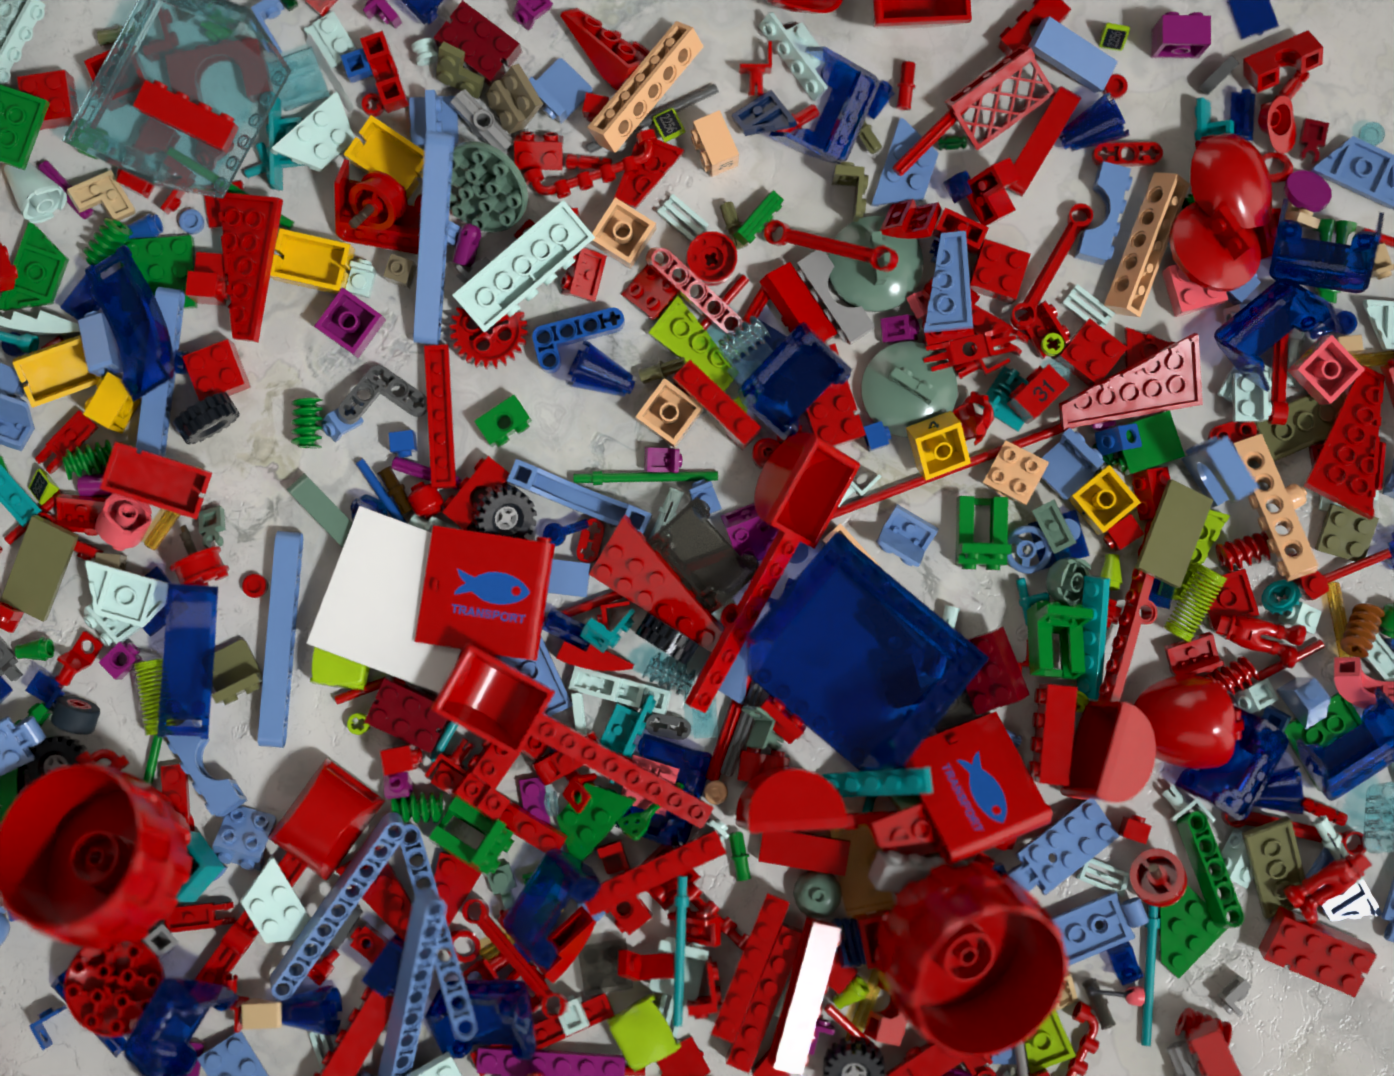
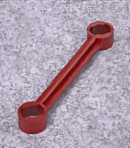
[1010,203,1093,330]
[764,220,898,272]
[1267,283,1294,425]
[1221,802,1368,856]
[462,899,568,1019]

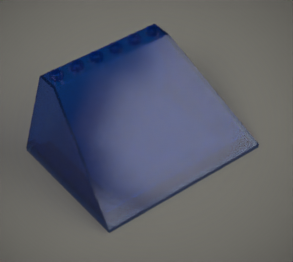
[746,531,989,771]

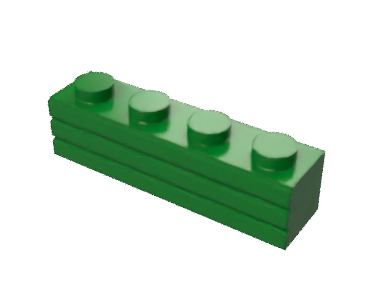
[733,190,784,246]

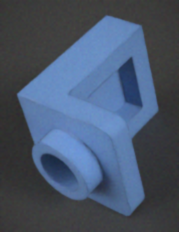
[322,406,364,442]

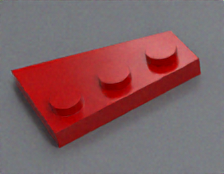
[434,852,481,929]

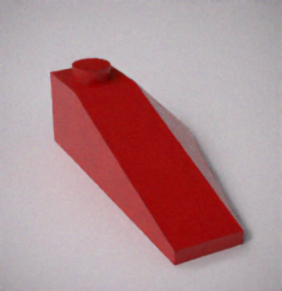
[560,8,650,90]

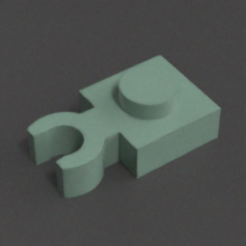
[198,505,226,548]

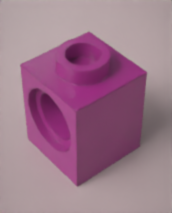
[98,642,143,680]

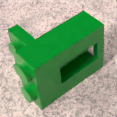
[955,496,1011,570]
[1027,601,1093,679]
[429,796,514,877]

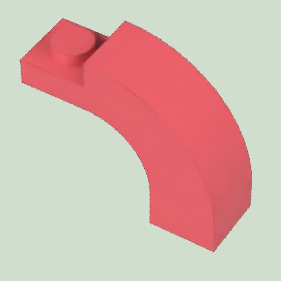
[1334,657,1394,713]

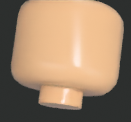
[1285,484,1307,510]
[704,780,728,805]

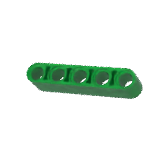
[1176,811,1244,929]

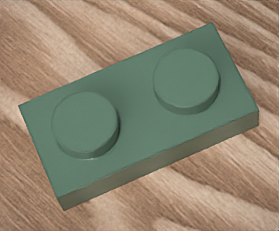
[1032,499,1077,554]

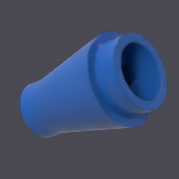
[127,214,163,239]

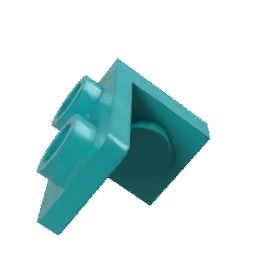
[580,609,636,653]

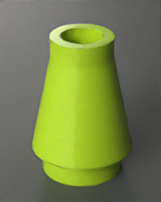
[1100,554,1123,591]
[832,976,870,1009]

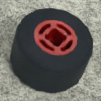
[51,696,100,735]

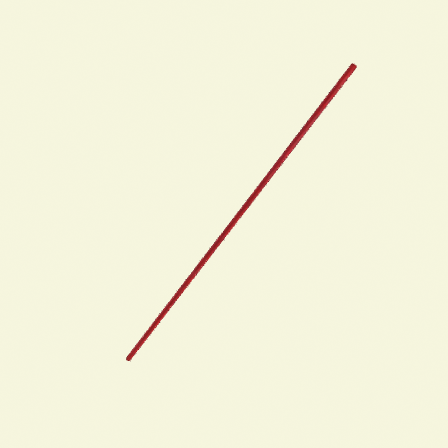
[334,424,1076,705]

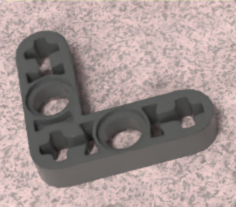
[338,365,427,425]

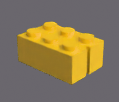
[343,115,425,201]
[270,228,355,294]
[12,335,101,408]

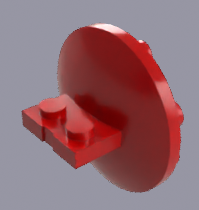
[1169,202,1261,292]
[64,940,166,1037]

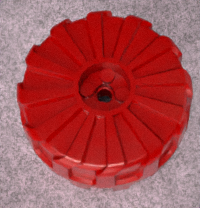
[0,763,192,950]
[874,861,1069,1058]

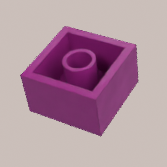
[1151,12,1211,59]
[314,287,386,358]

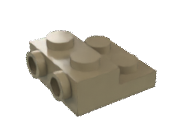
[485,64,543,134]

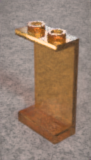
[829,824,895,919]

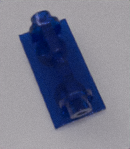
[1230,89,1255,141]
[542,608,590,649]

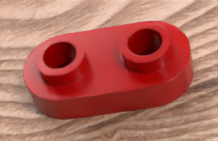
[1208,421,1257,445]

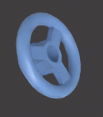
[1007,525,1052,574]

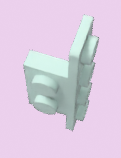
[759,12,830,101]

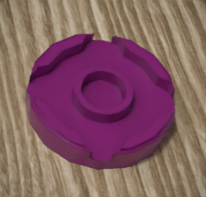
[1284,170,1332,212]

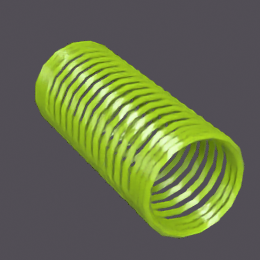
[1163,564,1227,642]
[133,659,176,736]

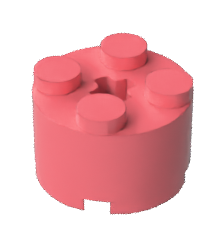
[94,494,152,551]

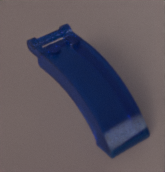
[85,245,174,401]
[158,584,219,740]

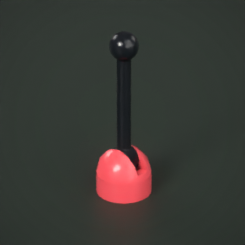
[1086,986,1145,1006]

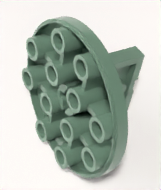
[450,141,528,232]
[828,216,924,312]
[861,341,958,438]

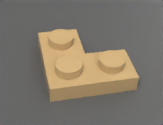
[67,170,136,221]

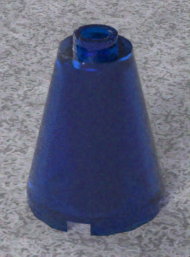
[1059,92,1130,152]
[565,340,635,397]
[1235,766,1304,815]
[275,985,342,1036]

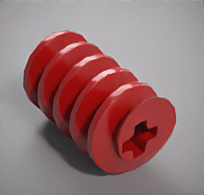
[1216,531,1271,572]
[1204,656,1259,696]
[1175,1007,1232,1047]

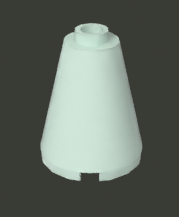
[4,162,67,223]

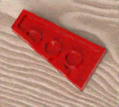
[868,802,941,848]
[335,845,413,942]

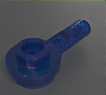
[1309,311,1358,340]
[543,519,589,547]

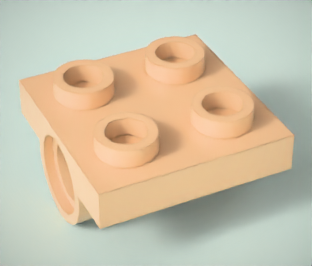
[983,440,1049,506]

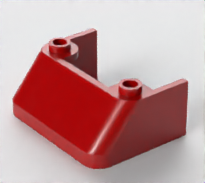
[334,159,422,254]

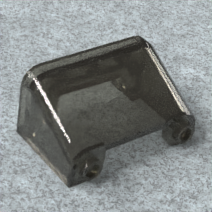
[647,496,759,614]

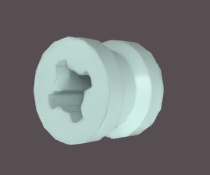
[411,38,438,66]

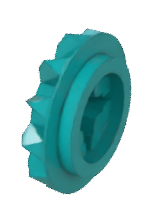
[1261,580,1302,615]

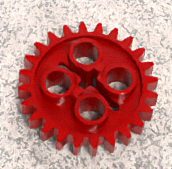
[449,304,528,370]

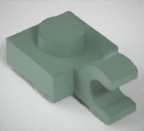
[487,863,517,910]

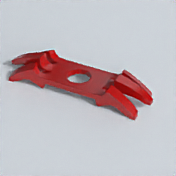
[923,325,1016,372]

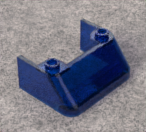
[769,46,879,164]
[1269,198,1384,293]
[1214,278,1342,392]
[1296,687,1394,801]

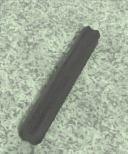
[720,683,763,776]

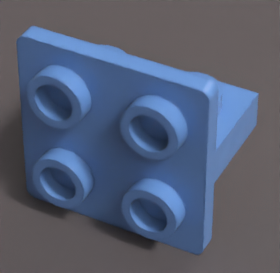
[409,90,459,146]

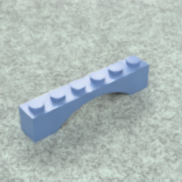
[507,459,652,535]

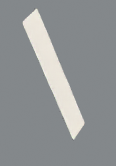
[306,33,354,114]

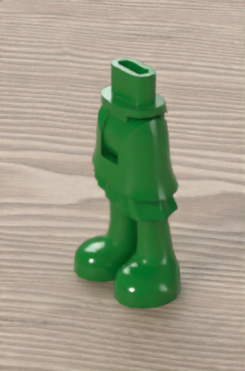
[1312,219,1357,304]

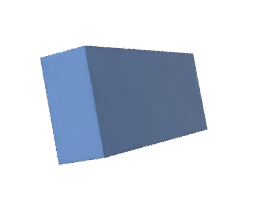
[1028,16,1118,93]
[548,559,591,598]

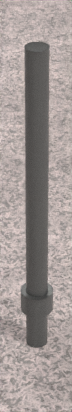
[586,84,719,154]

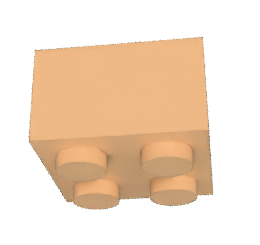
[691,110,739,177]
[590,197,656,269]
[635,378,704,448]

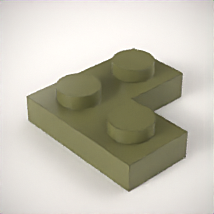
[435,41,484,99]

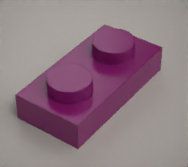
[519,777,551,825]

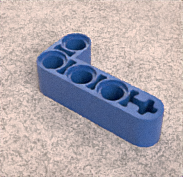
[532,308,625,374]

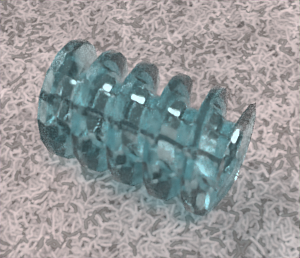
[717,316,771,368]
[642,652,696,699]

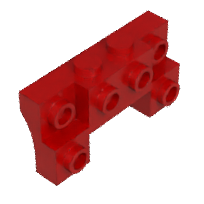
[452,736,549,822]
[885,1040,993,1076]

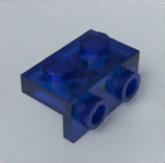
[60,269,115,320]

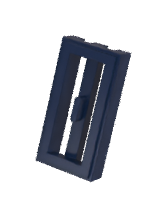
[831,918,866,968]

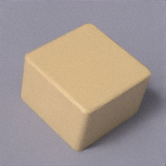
[1335,335,1364,354]

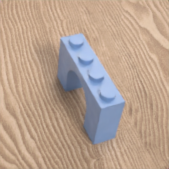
[1181,436,1259,508]

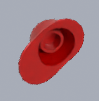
[1258,95,1296,154]

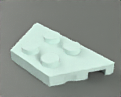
[270,92,354,172]
[1363,299,1394,351]
[85,560,179,627]
[241,856,311,943]

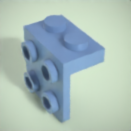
[529,58,593,124]
[0,392,35,452]
[1042,428,1104,500]
[877,504,939,567]
[213,806,276,871]

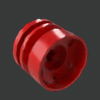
[686,231,737,286]

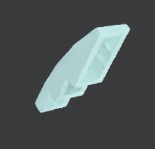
[0,310,81,337]
[568,666,672,715]

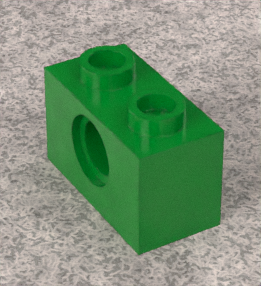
[474,394,532,448]

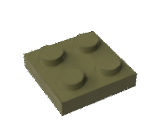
[1315,503,1379,561]

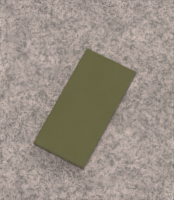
[1254,390,1346,462]
[1135,479,1213,588]
[0,514,79,622]
[1242,816,1310,919]

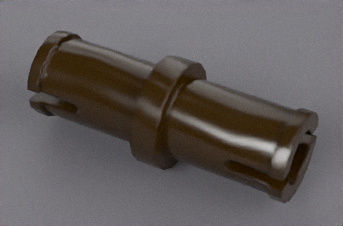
[377,466,413,515]

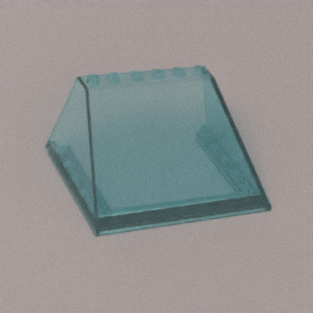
[62,0,291,198]

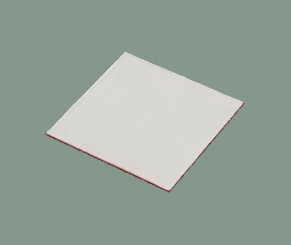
[306,506,461,693]

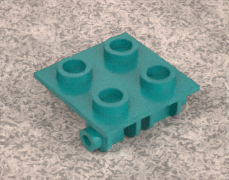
[978,366,1028,432]

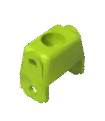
[310,647,370,690]
[607,993,681,1072]

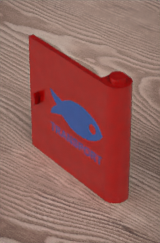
[415,525,555,661]
[896,712,1053,865]

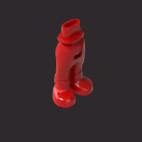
[1214,615,1306,669]
[1284,851,1372,925]

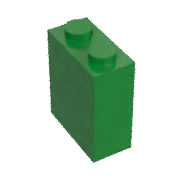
[1116,410,1185,476]

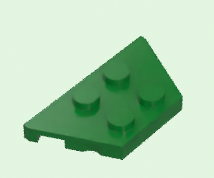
[0,222,69,311]
[556,782,637,868]

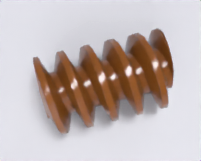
[1340,603,1385,658]

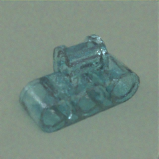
[1363,782,1394,854]

